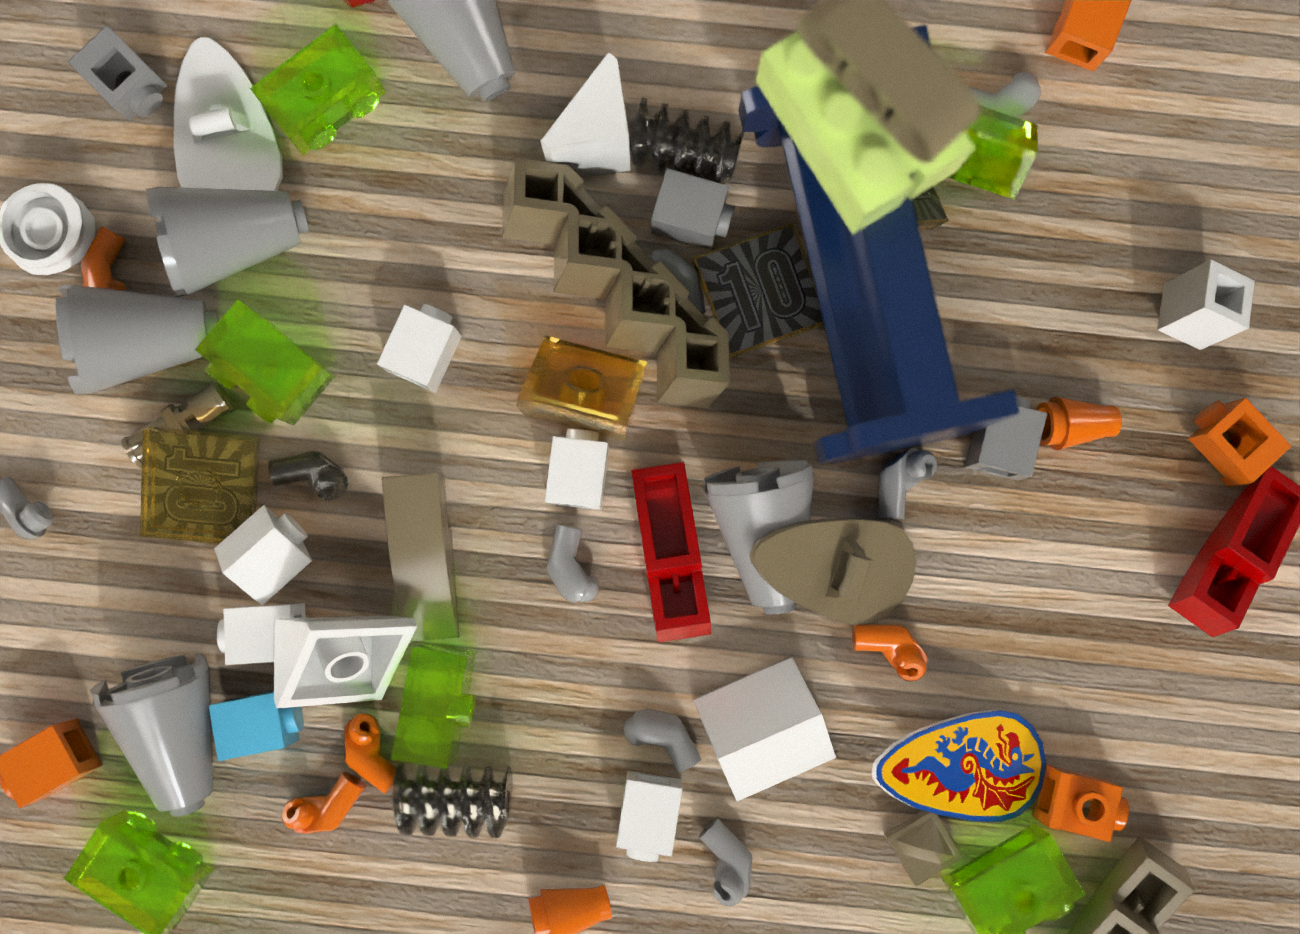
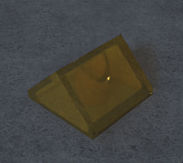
[516,335,647,442]

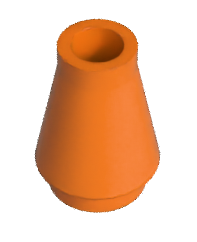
[1036,396,1122,450]
[528,885,612,934]

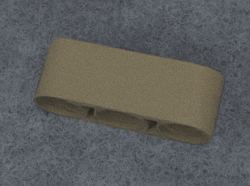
[797,0,981,164]

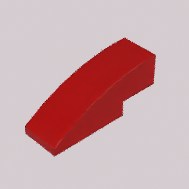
[631,462,711,643]
[1168,466,1300,637]

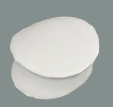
[0,183,96,275]

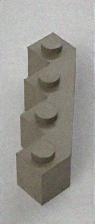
[502,157,730,408]

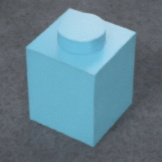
[208,690,304,761]

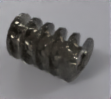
[629,97,745,185]
[392,763,513,838]

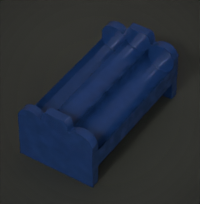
[738,25,1020,464]

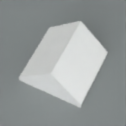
[541,53,630,178]
[274,615,417,708]
[693,657,836,801]

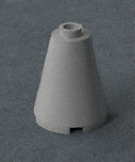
[387,0,515,102]
[146,187,309,297]
[56,284,221,395]
[704,459,814,615]
[90,654,213,816]

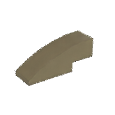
[382,473,459,642]
[1068,836,1195,934]

